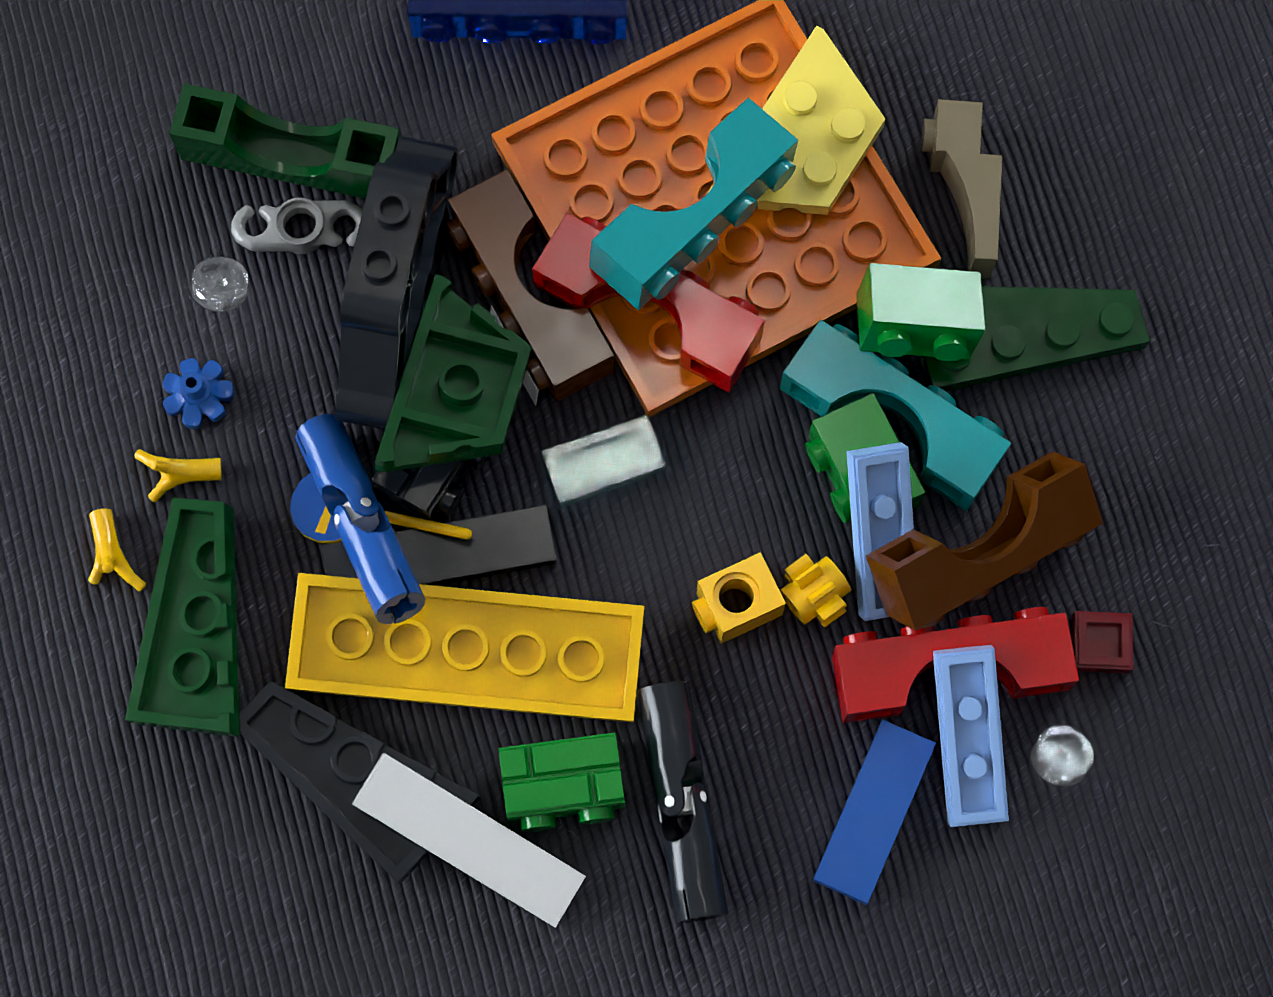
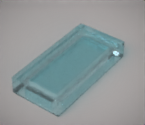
[541,415,666,508]

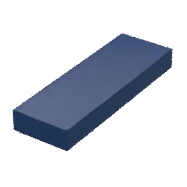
[812,719,936,905]

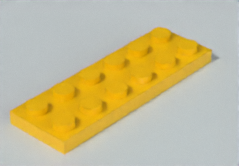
[285,573,644,723]

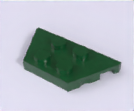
[375,274,532,472]

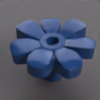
[162,358,235,429]

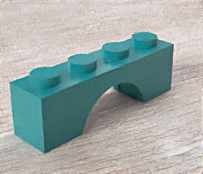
[589,98,798,311]
[780,319,1011,512]

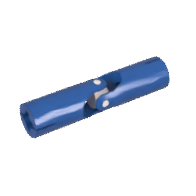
[295,414,426,624]

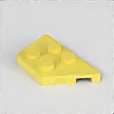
[707,26,885,215]

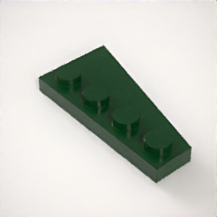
[921,286,1150,392]
[125,497,239,737]

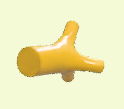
[135,449,222,502]
[88,508,146,592]

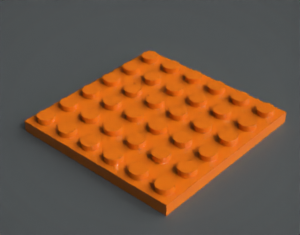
[491,0,941,417]

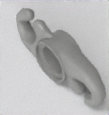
[231,198,363,254]

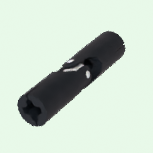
[638,681,728,924]

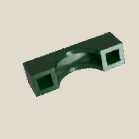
[169,83,401,199]

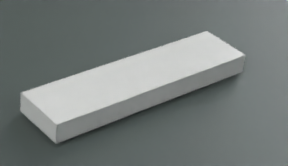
[352,753,586,928]

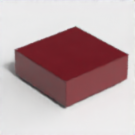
[1072,611,1133,673]

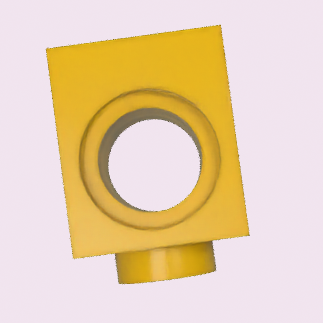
[692,552,786,644]

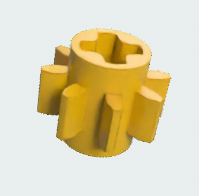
[780,554,851,627]

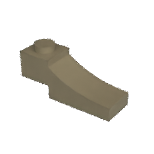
[921,99,1002,279]

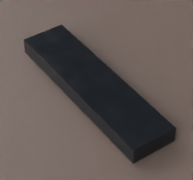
[322,505,557,586]

